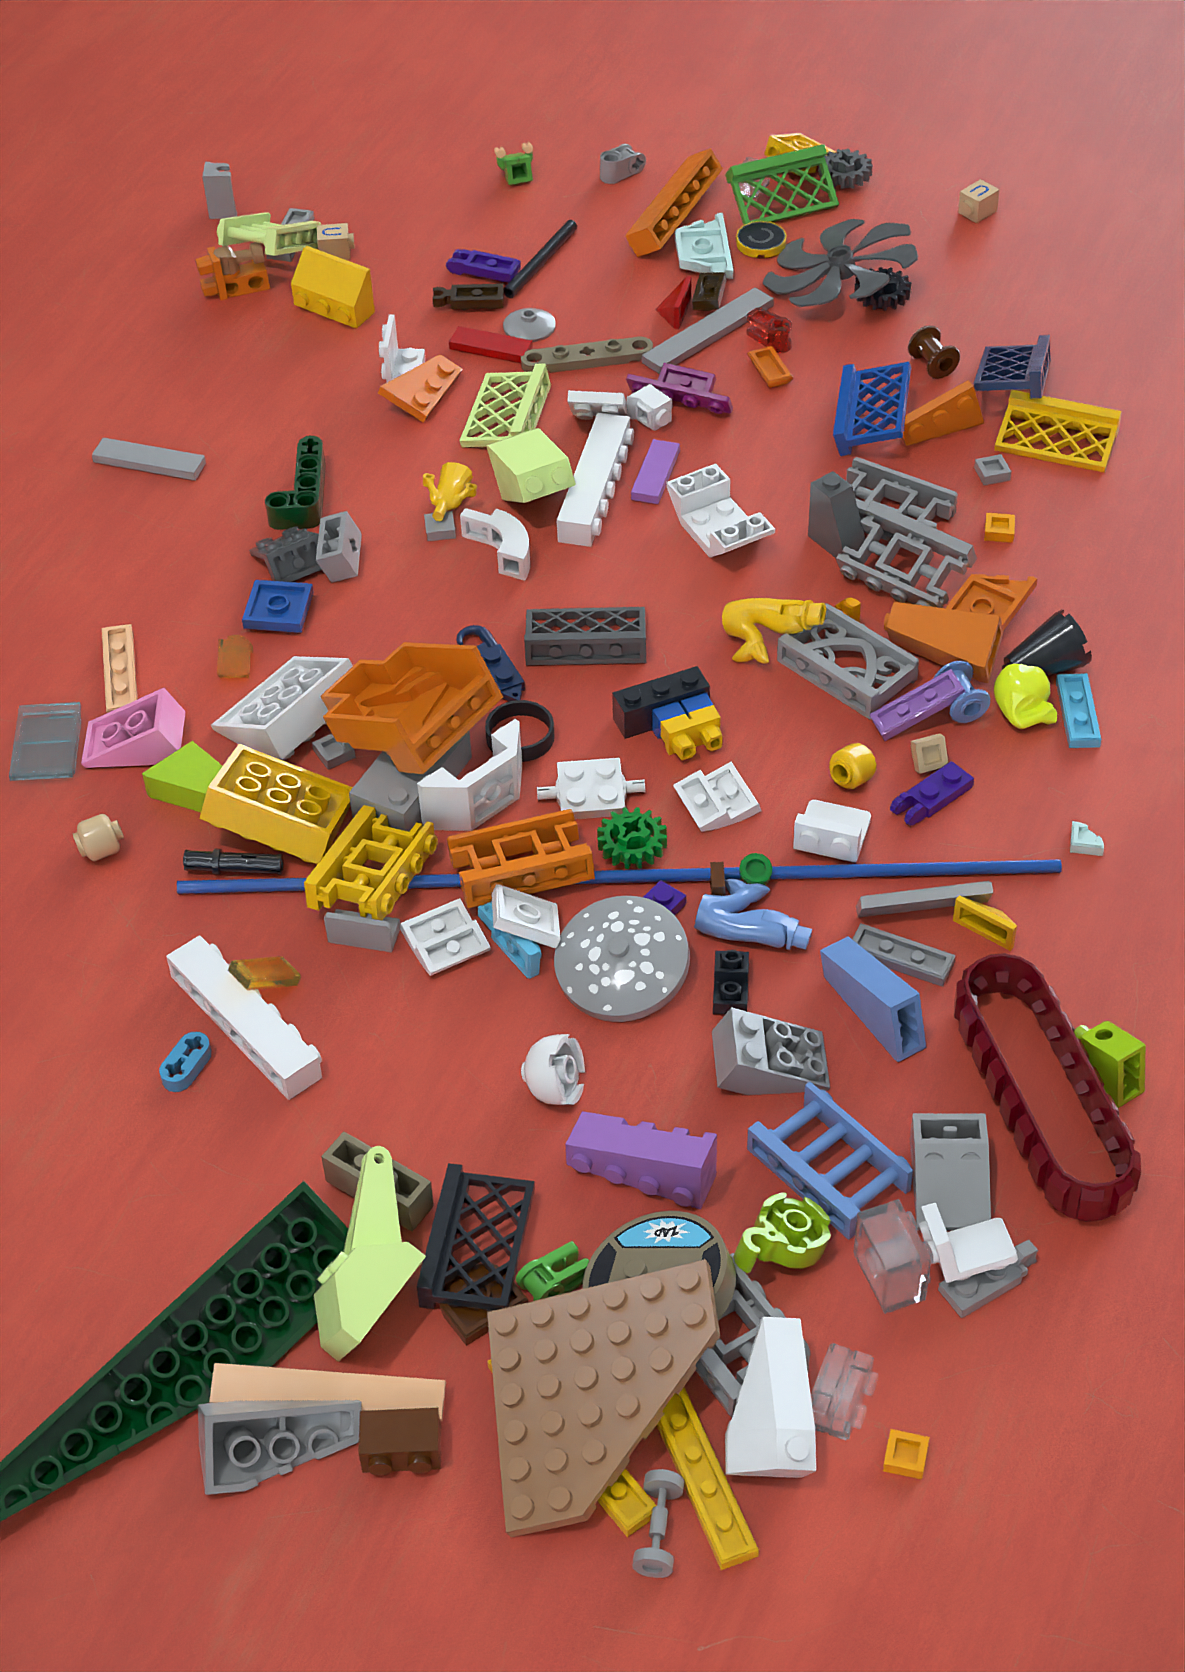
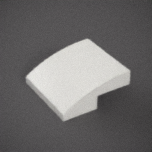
[673,762,762,832]
[400,898,491,976]

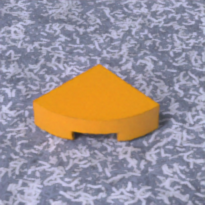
[834,597,861,623]

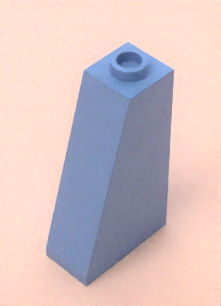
[820,937,926,1062]

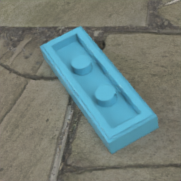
[1056,673,1102,748]

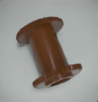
[908,325,960,379]

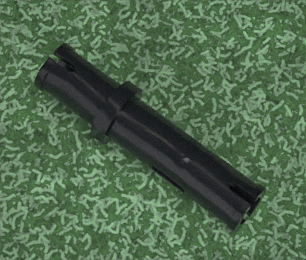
[183,848,284,875]

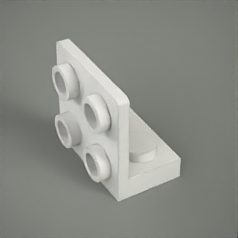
[379,315,425,382]

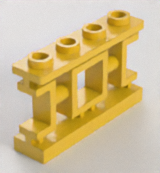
[304,805,438,920]

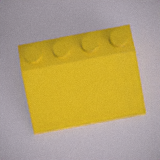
[199,744,353,864]

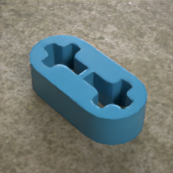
[159,1032,212,1092]

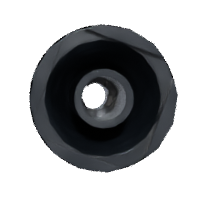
[1002,609,1092,676]

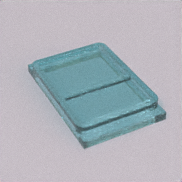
[9,702,81,781]

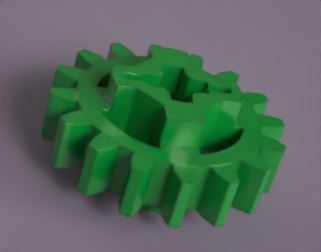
[597,807,667,869]

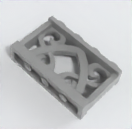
[777,603,919,720]

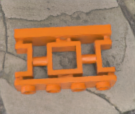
[447,809,595,908]

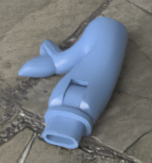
[694,879,813,950]

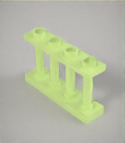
[217,212,321,256]

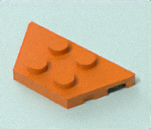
[946,574,1037,631]

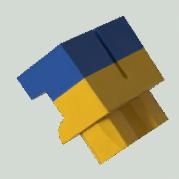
[652,692,723,760]

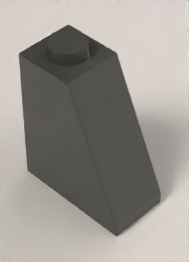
[808,471,865,558]

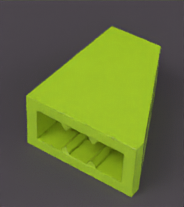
[142,741,223,812]

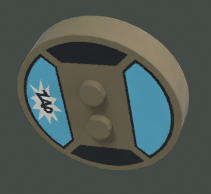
[582,1211,736,1321]

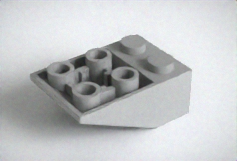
[712,1007,830,1095]
[910,1113,991,1230]

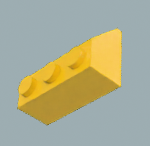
[291,246,375,329]

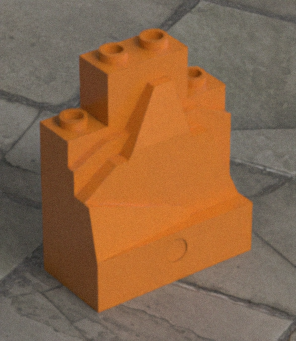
[320,642,503,774]

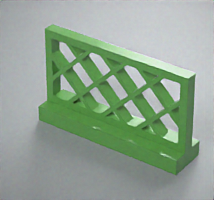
[725,144,839,225]

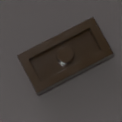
[692,272,726,311]

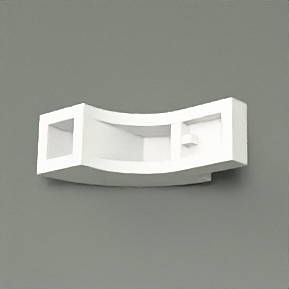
[460,508,530,581]

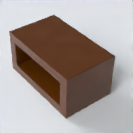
[358,1407,441,1475]

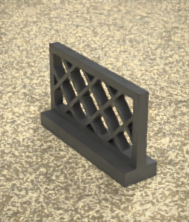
[524,607,646,665]

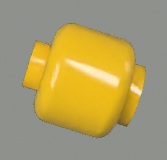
[829,743,876,789]

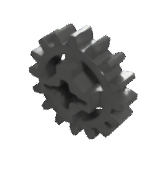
[818,148,873,189]

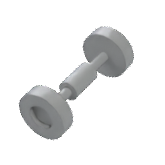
[632,1469,684,1578]

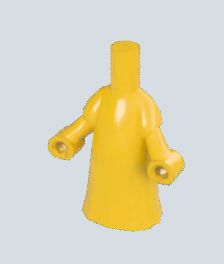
[423,462,477,521]

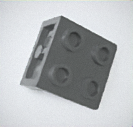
[249,527,321,582]

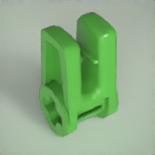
[515,1241,590,1301]

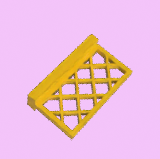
[994,390,1122,473]

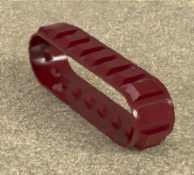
[954,953,1141,1222]

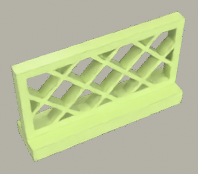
[460,364,551,447]

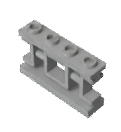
[846,457,958,542]
[836,500,977,608]
[695,1253,811,1418]

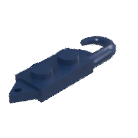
[456,625,525,702]

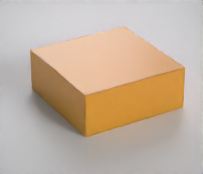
[984,513,1015,543]
[883,1429,930,1480]

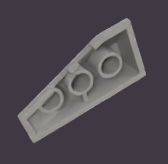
[198,1400,361,1495]

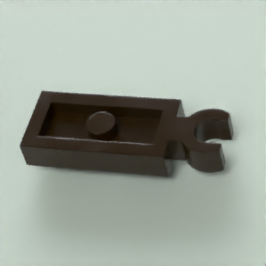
[432,284,504,310]

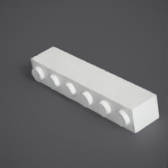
[557,413,634,547]
[166,935,322,1100]

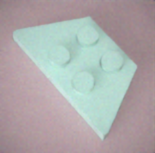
[675,213,733,279]

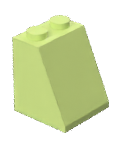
[486,428,576,503]

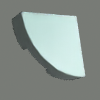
[1070,821,1104,856]

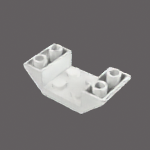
[666,463,775,558]
[417,719,523,831]

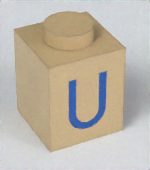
[958,179,999,223]
[317,223,355,260]

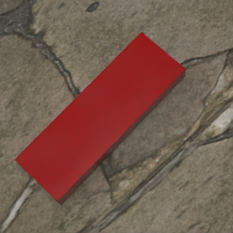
[449,326,533,363]

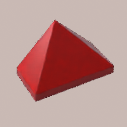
[655,276,692,329]

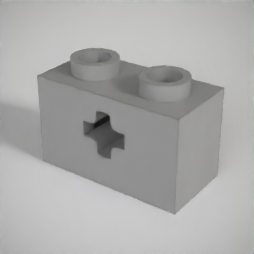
[316,511,362,583]

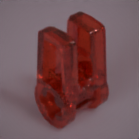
[746,307,792,353]

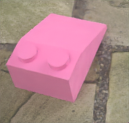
[81,688,186,768]

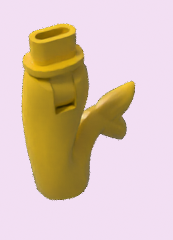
[722,598,826,664]

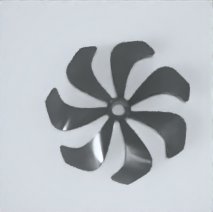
[763,219,918,307]

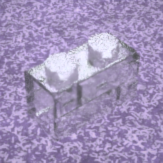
[811,1343,879,1440]

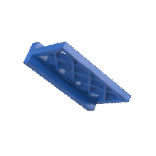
[833,362,911,456]

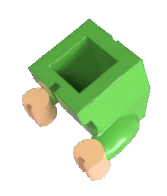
[494,142,533,185]

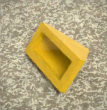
[953,895,1017,951]

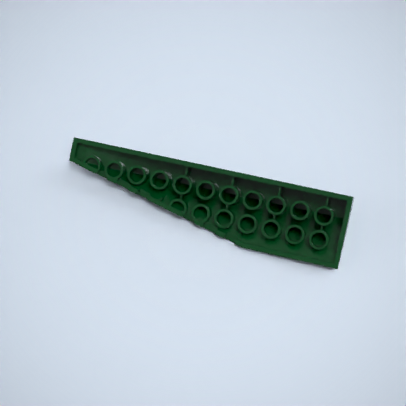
[0,1181,348,1522]

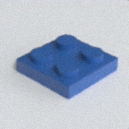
[242,580,314,633]

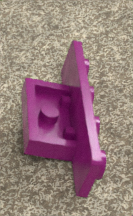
[626,363,733,414]

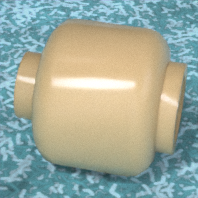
[73,814,124,861]

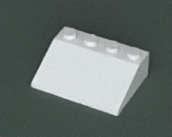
[211,656,353,760]

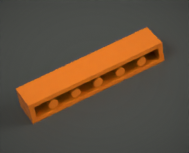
[625,148,723,257]

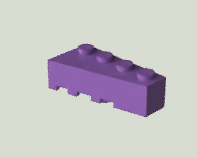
[565,1111,717,1209]

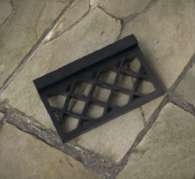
[417,1163,535,1310]

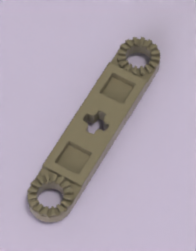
[521,337,653,373]

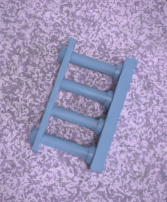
[747,1082,913,1240]

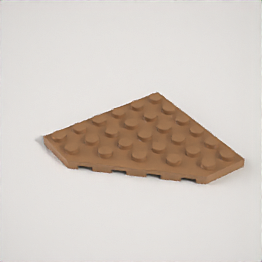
[487,1259,720,1538]

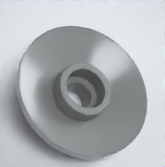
[503,308,556,342]

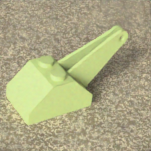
[314,1146,426,1362]

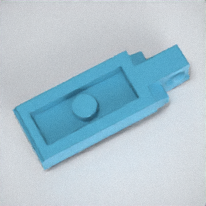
[478,901,542,979]

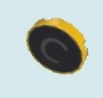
[736,221,787,258]

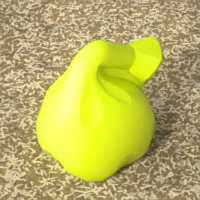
[994,664,1057,729]

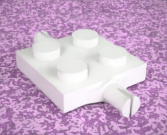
[537,758,645,819]

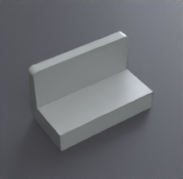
[324,909,400,952]

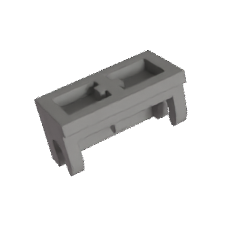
[202,162,237,219]

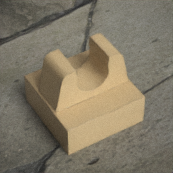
[910,733,948,774]

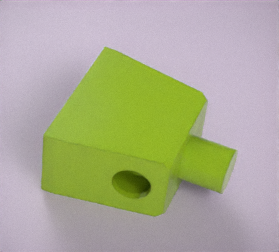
[1074,1021,1146,1108]

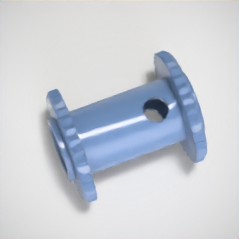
[934,661,991,723]

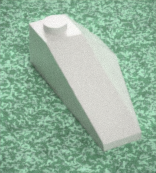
[725,1317,816,1478]

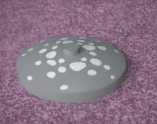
[554,896,690,1022]

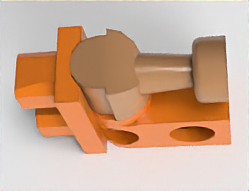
[195,242,270,301]

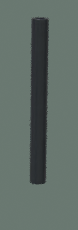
[504,220,577,298]

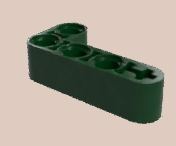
[265,436,326,530]

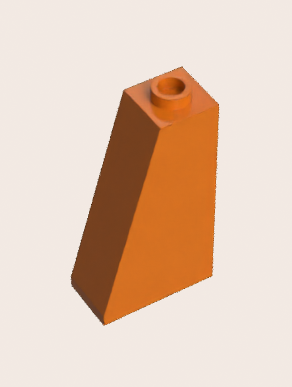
[884,602,1003,683]

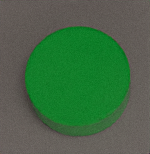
[739,853,772,885]

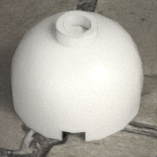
[521,1034,585,1105]

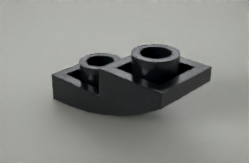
[713,950,749,1014]

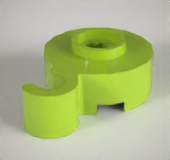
[734,1192,831,1273]

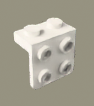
[793,800,871,863]
[919,1202,1018,1283]

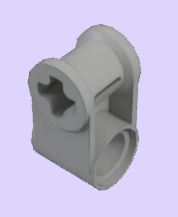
[600,143,646,184]

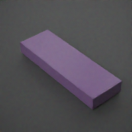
[631,439,680,504]
[869,669,965,741]

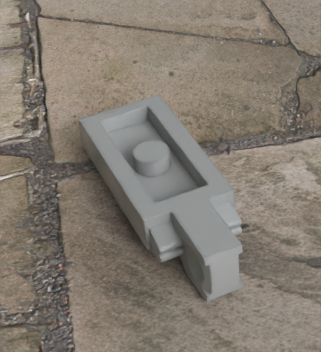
[938,1240,1038,1318]

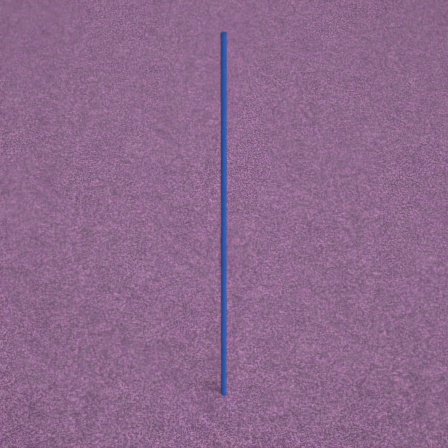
[177,859,1062,894]

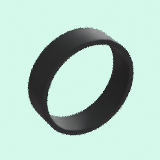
[485,700,554,762]

